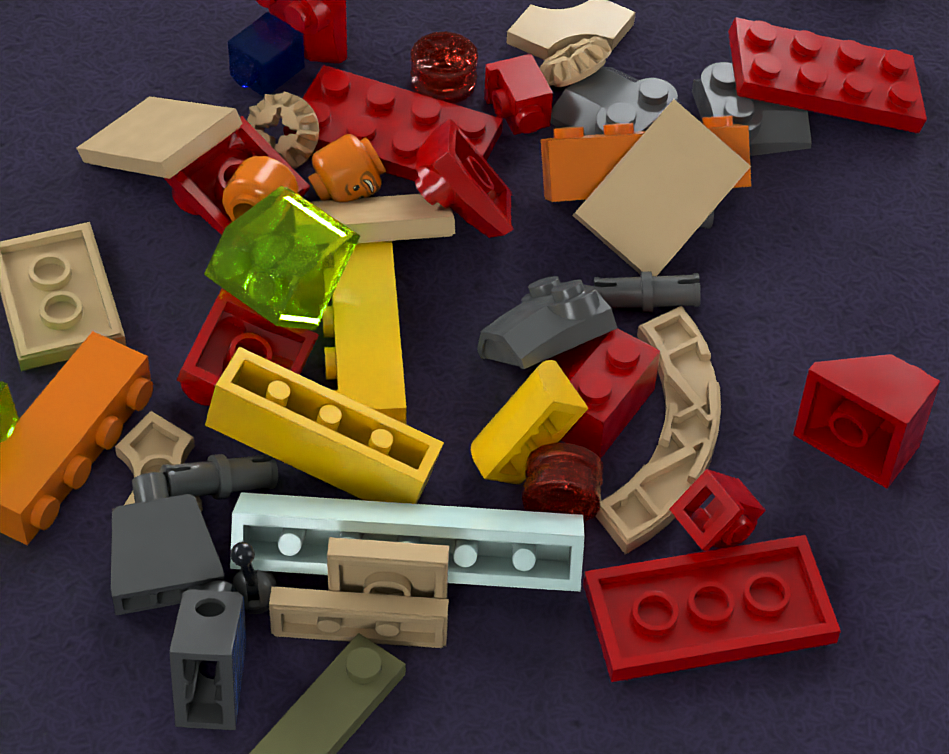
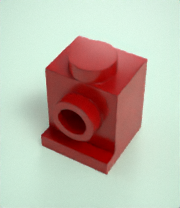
[484,54,553,135]
[669,469,766,551]

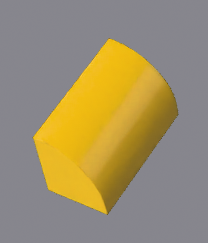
[471,360,588,484]

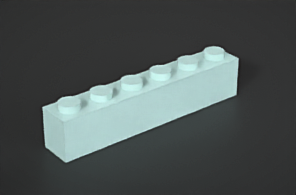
[230,492,585,592]

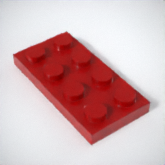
[728,17,927,133]
[283,65,503,181]
[583,535,841,682]

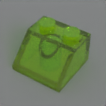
[204,186,360,330]

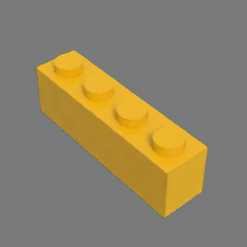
[320,241,406,424]
[205,347,444,504]

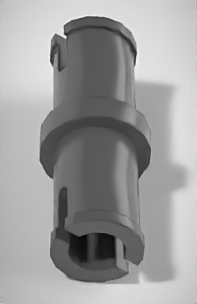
[594,271,700,313]
[159,453,278,500]

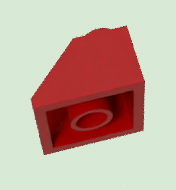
[545,328,660,460]
[793,354,940,489]

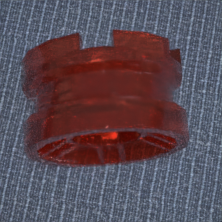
[410,31,478,104]
[522,443,604,523]

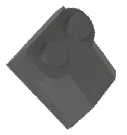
[692,62,812,156]
[550,66,678,136]
[477,276,617,369]

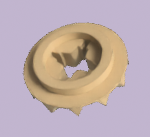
[540,36,612,87]
[247,91,319,169]

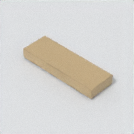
[269,587,449,648]

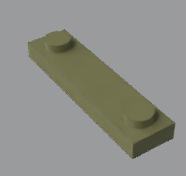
[249,633,406,754]

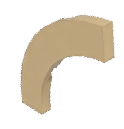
[594,306,721,554]

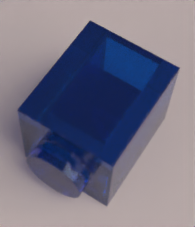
[228,12,305,97]

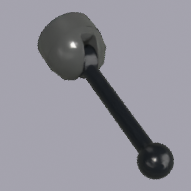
[230,542,278,614]

